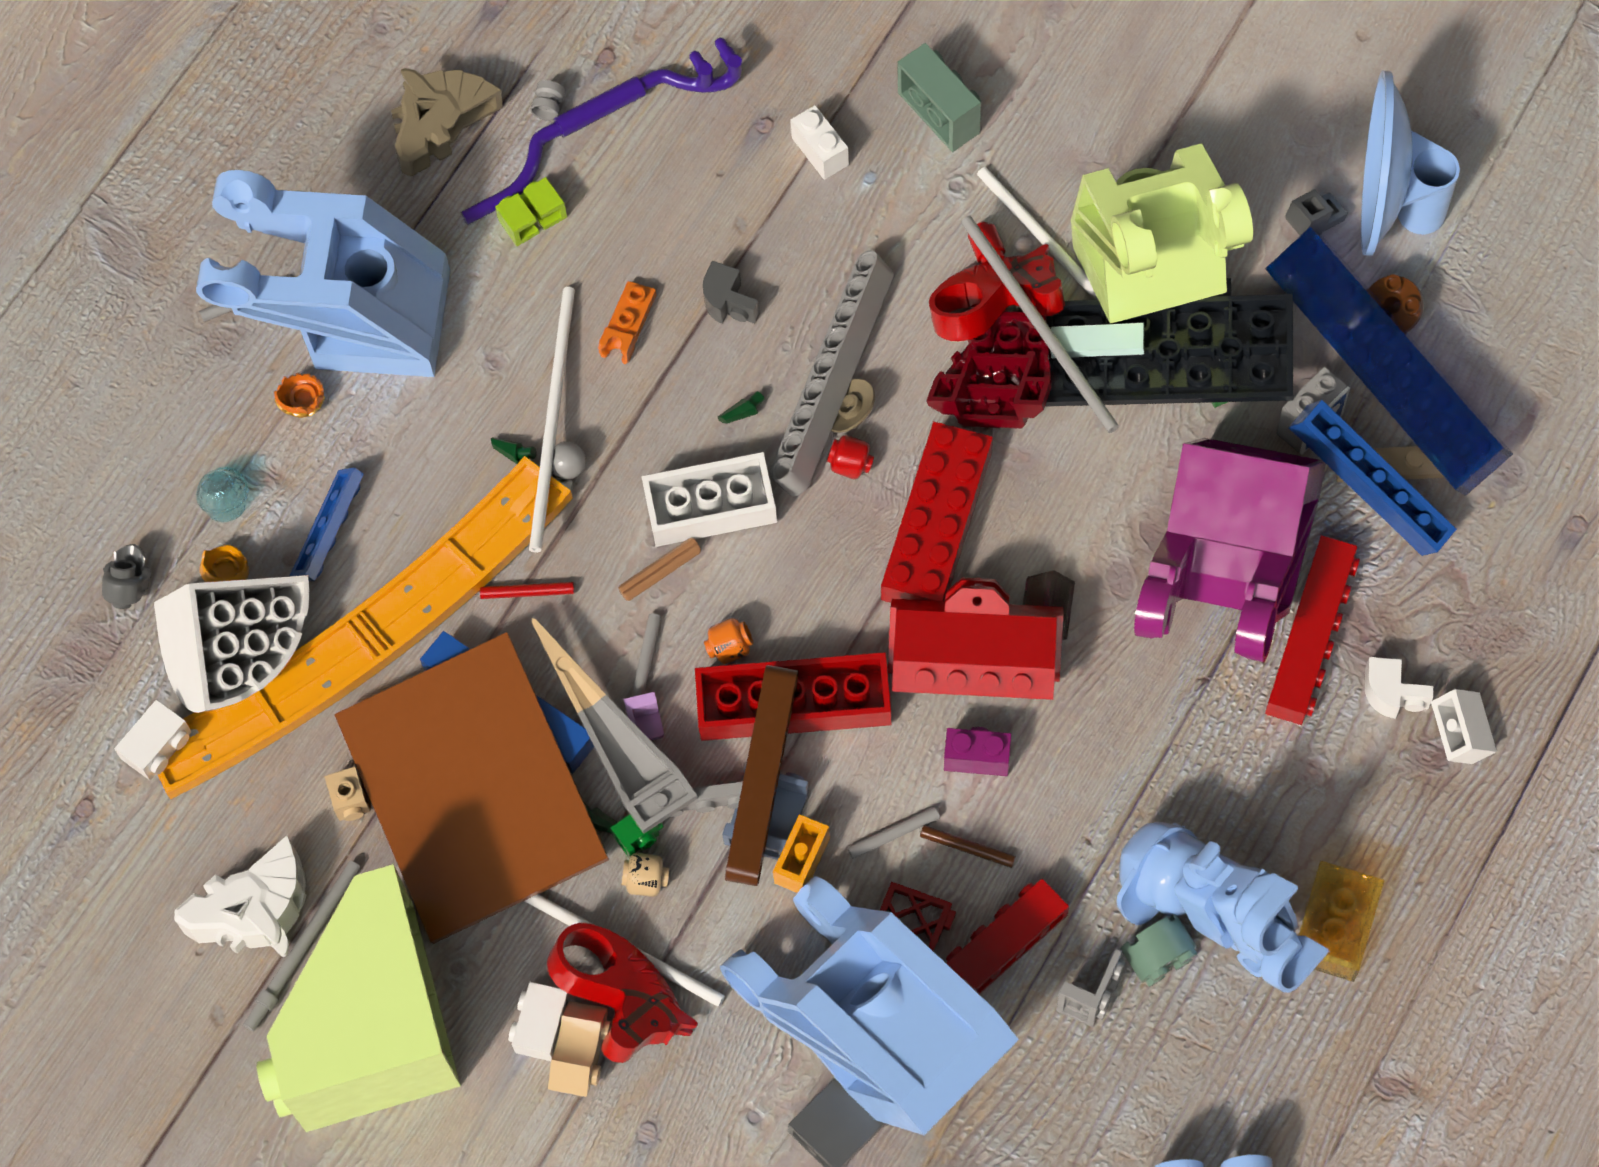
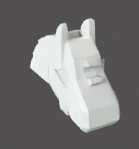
[175,836,306,957]

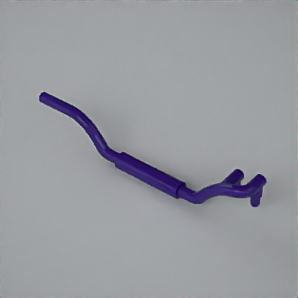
[461,37,742,225]

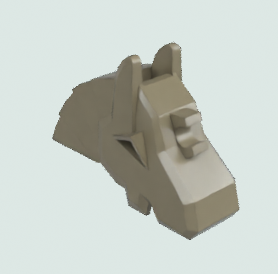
[391,68,503,177]

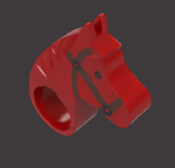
[929,244,1065,341]
[547,923,698,1063]

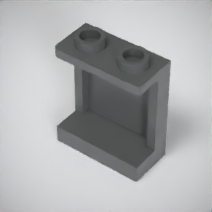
[788,1078,889,1167]

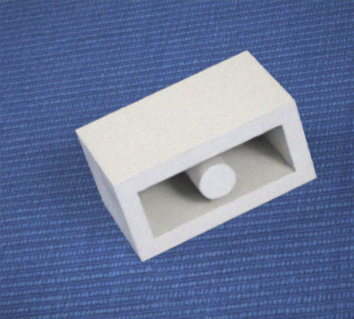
[790,105,849,180]
[1431,689,1497,764]
[114,700,192,780]
[509,982,571,1061]

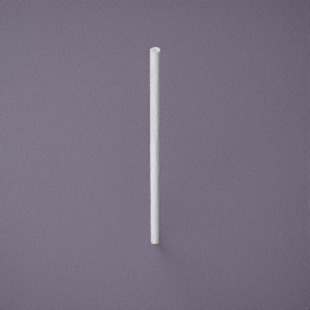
[977,167,1098,300]
[529,287,575,553]
[525,894,725,1007]

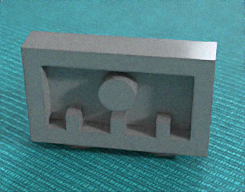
[1056,948,1125,1027]

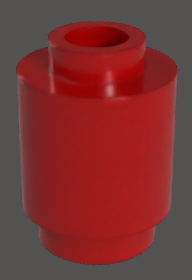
[968,222,1006,264]

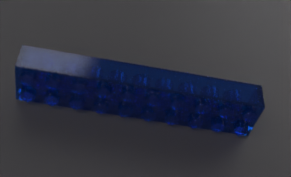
[1265,227,1513,496]

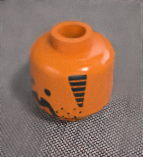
[704,618,753,664]

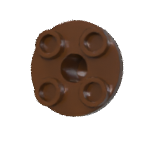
[1361,274,1424,337]

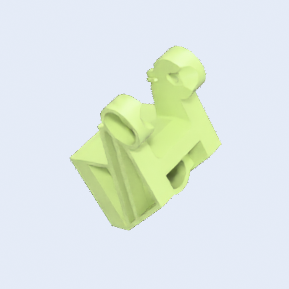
[1071,143,1253,324]

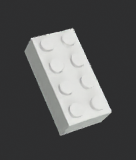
[641,452,777,547]

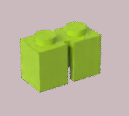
[495,177,567,246]

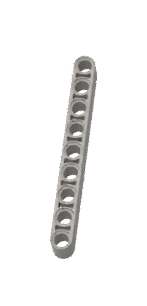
[770,250,894,497]

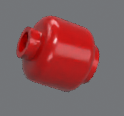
[826,435,874,480]

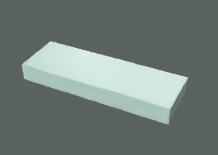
[1051,323,1144,358]

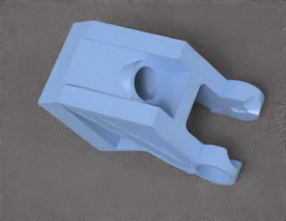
[196,170,450,377]
[720,876,1019,1135]

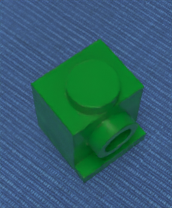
[611,814,664,859]

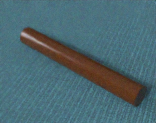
[920,825,1016,868]

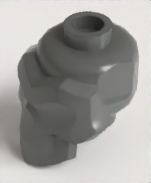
[102,544,151,609]

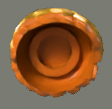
[274,373,325,418]

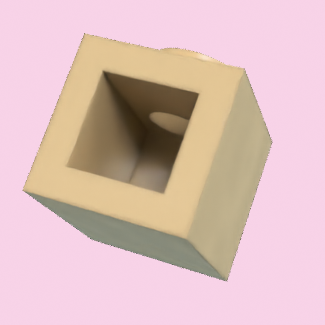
[324,767,370,821]

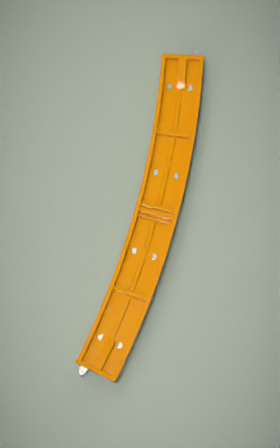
[158,456,573,799]

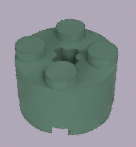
[1120,914,1197,987]

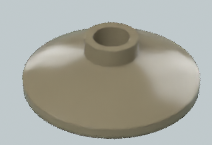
[831,379,875,433]

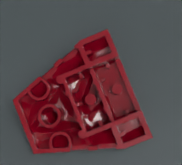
[926,312,1052,429]

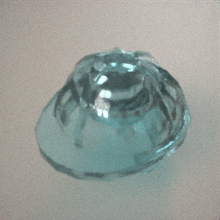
[196,467,249,522]

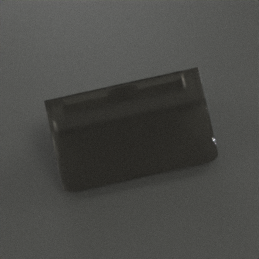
[1023,570,1075,640]

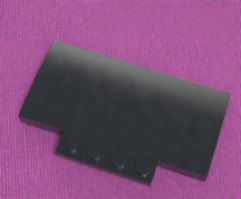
[1045,278,1293,407]

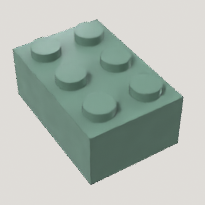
[897,43,982,153]

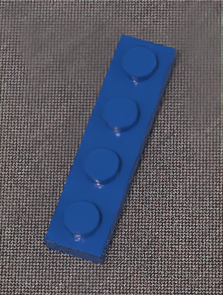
[289,468,364,582]

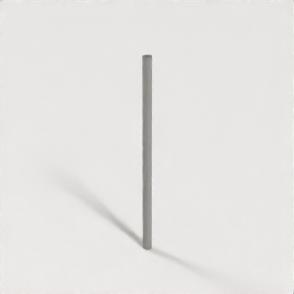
[961,216,1119,433]

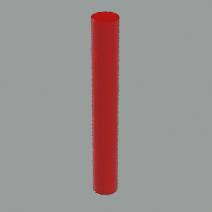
[480,582,574,599]

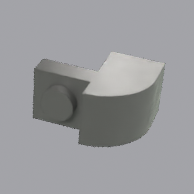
[1285,189,1348,243]
[703,260,760,324]

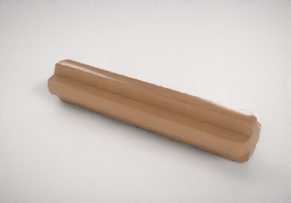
[618,538,701,601]

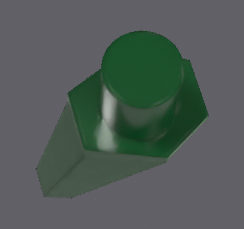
[717,391,765,424]
[491,437,537,464]
[584,802,618,834]

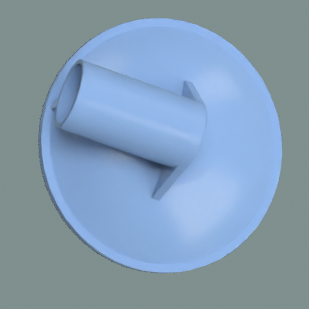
[1361,70,1460,256]

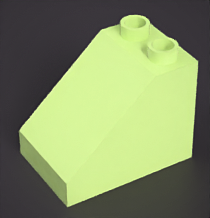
[256,864,460,1132]

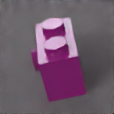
[944,727,1011,777]

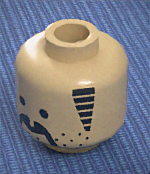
[621,853,669,897]

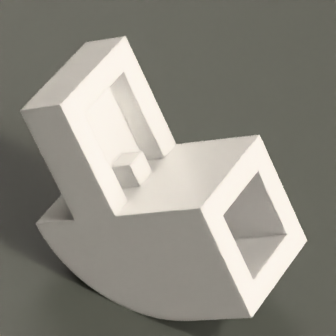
[1365,657,1433,719]

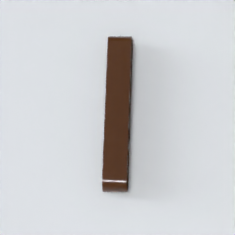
[725,665,799,886]

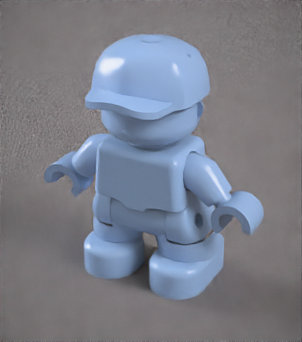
[1116,822,1329,993]

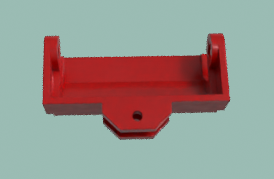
[888,578,1063,700]

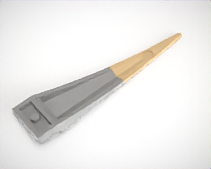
[532,618,698,834]

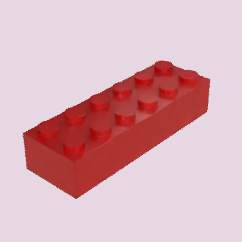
[881,421,993,603]
[695,652,891,741]

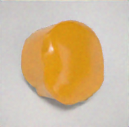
[199,545,249,582]

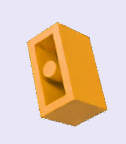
[773,814,830,893]

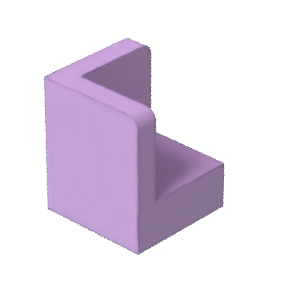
[624,692,664,741]

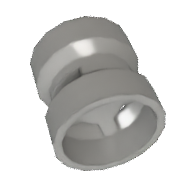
[530,80,565,121]

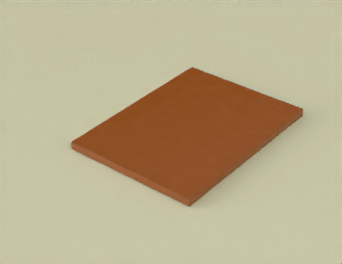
[334,632,609,944]

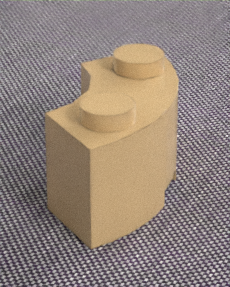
[548,1001,612,1097]

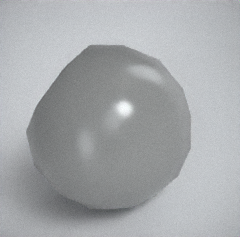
[552,441,586,480]

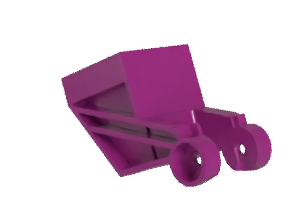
[1134,438,1326,662]

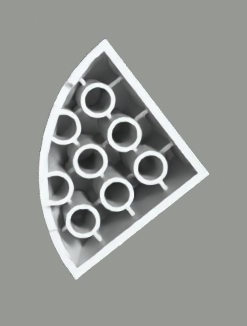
[154,575,309,713]

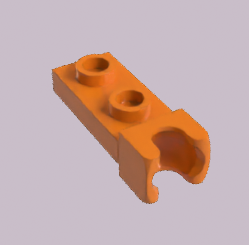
[599,281,656,364]

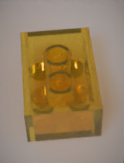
[1297,860,1385,982]

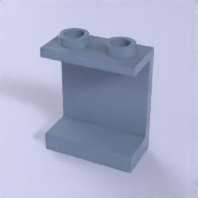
[722,766,809,860]

